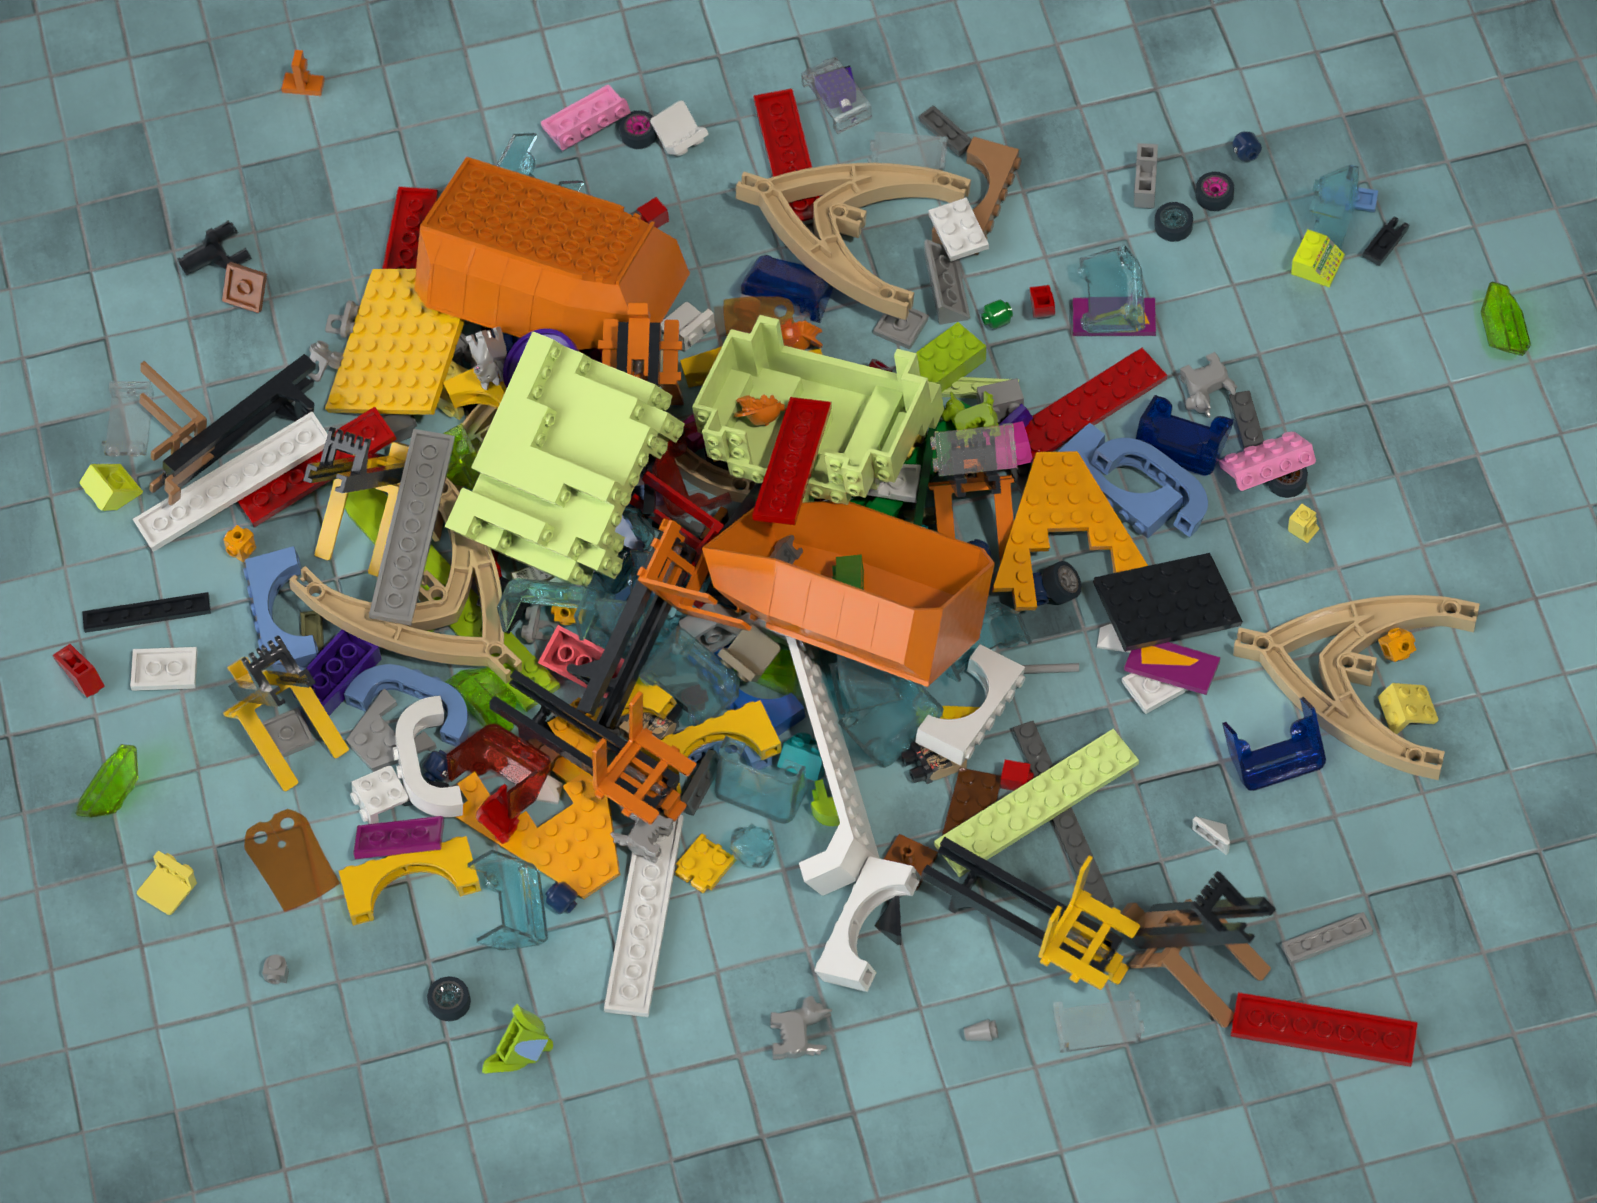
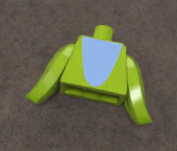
[482,1004,553,1074]

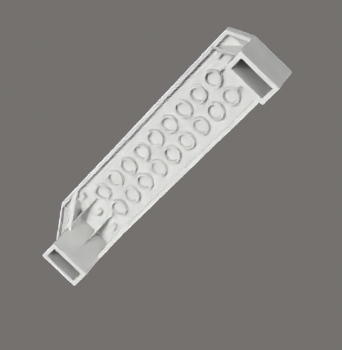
[739,613,880,896]

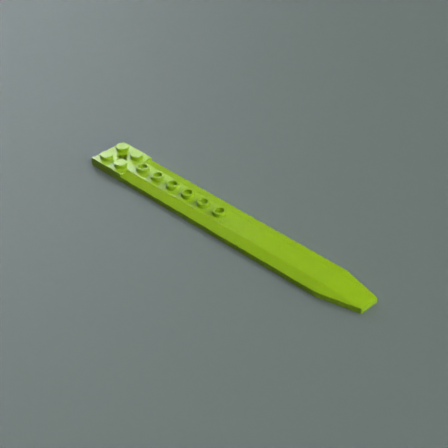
[332,480,561,712]

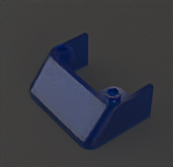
[1222,697,1326,791]

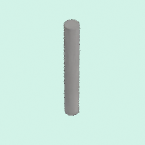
[1022,663,1079,674]

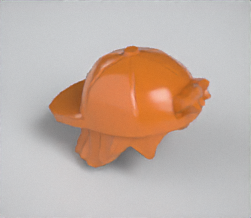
[780,319,823,350]
[734,394,786,426]

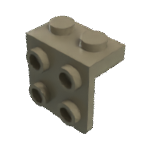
[717,623,781,682]

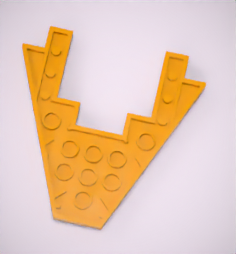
[992,451,1148,611]
[455,716,621,899]

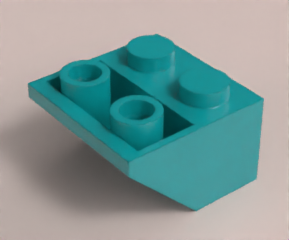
[777,732,826,781]

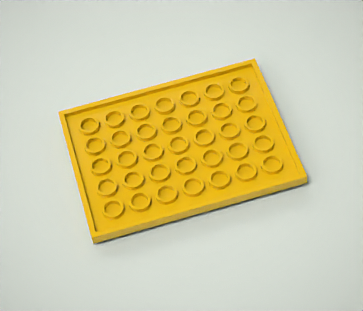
[325,269,465,415]

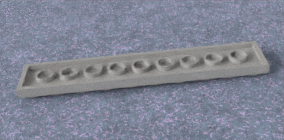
[369,429,455,626]

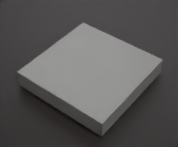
[873,308,929,350]
[262,707,315,757]

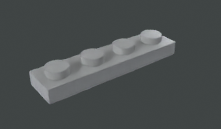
[1281,912,1373,965]

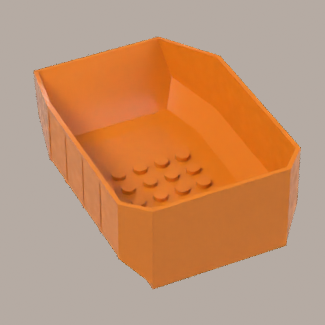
[414,156,690,350]
[702,501,995,687]

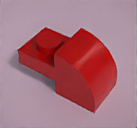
[1029,285,1055,318]

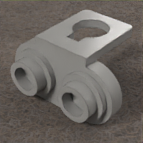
[325,300,359,338]
[308,340,343,382]
[521,603,560,644]

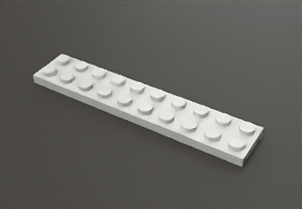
[133,412,328,552]
[604,812,684,1017]

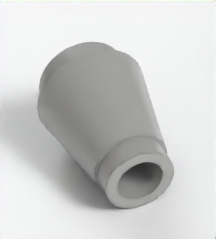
[964,1019,998,1041]

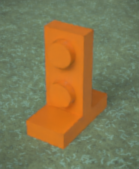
[282,50,325,96]

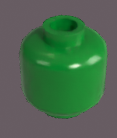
[981,299,1013,329]

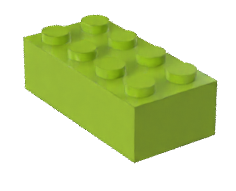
[916,322,986,393]

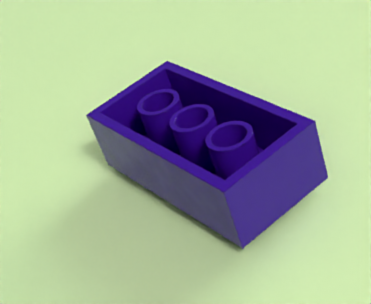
[292,629,382,716]

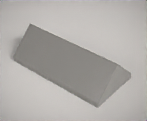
[924,240,970,325]

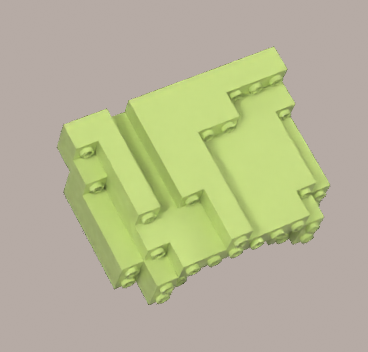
[692,315,944,505]
[445,332,685,590]

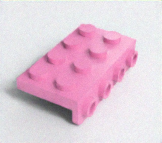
[541,84,631,151]
[1218,432,1316,491]

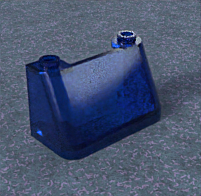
[741,255,834,323]
[1136,395,1234,475]

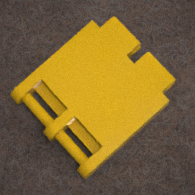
[675,833,738,893]

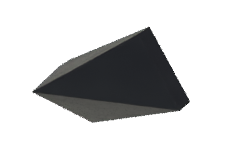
[874,896,902,945]

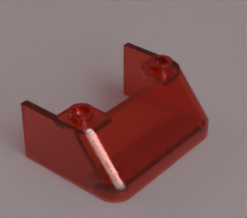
[657,421,732,517]
[447,724,551,819]

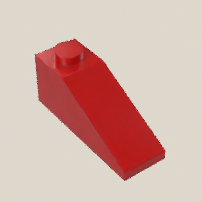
[52,644,105,698]

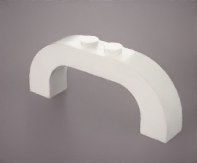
[393,696,463,817]

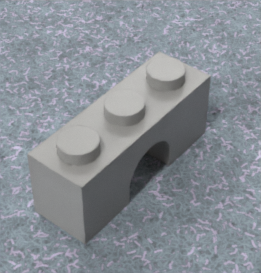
[1134,143,1158,208]

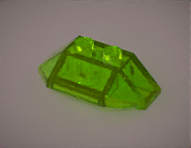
[1481,282,1531,356]
[443,422,480,490]
[445,668,517,741]
[75,744,139,818]

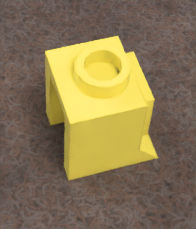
[1288,504,1320,543]

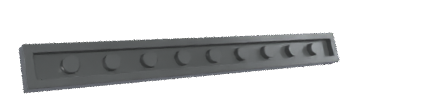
[1013,721,1114,908]

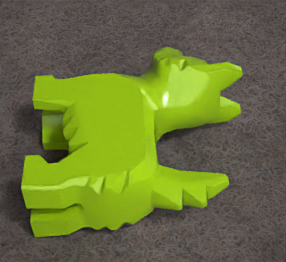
[941,391,1001,446]

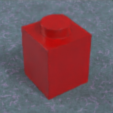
[636,197,669,228]
[1001,759,1034,791]

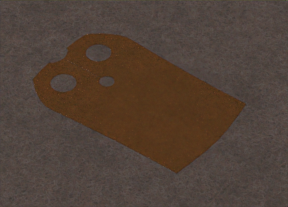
[244,809,340,912]

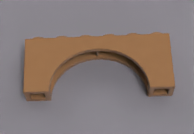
[932,136,1021,255]

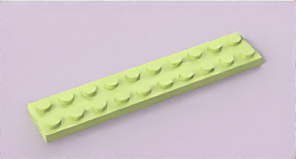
[934,729,1139,877]

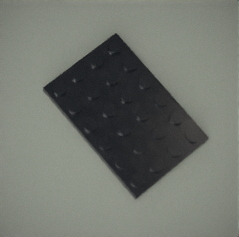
[1093,553,1243,652]

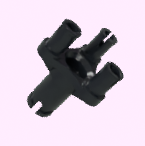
[177,220,252,276]

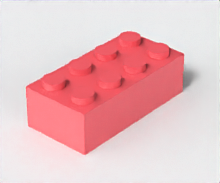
[538,625,625,699]

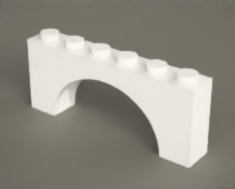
[915,644,1026,765]
[814,856,921,992]

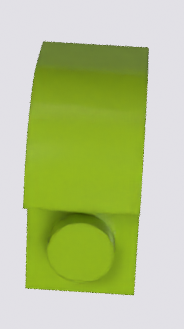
[811,779,840,826]

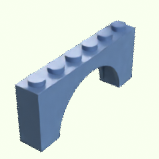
[1057,423,1183,539]
[244,546,319,668]

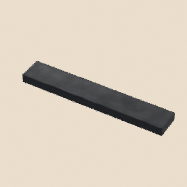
[82,592,211,633]

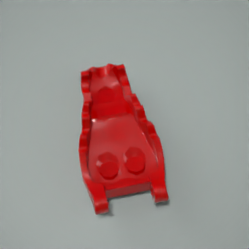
[476,783,521,844]

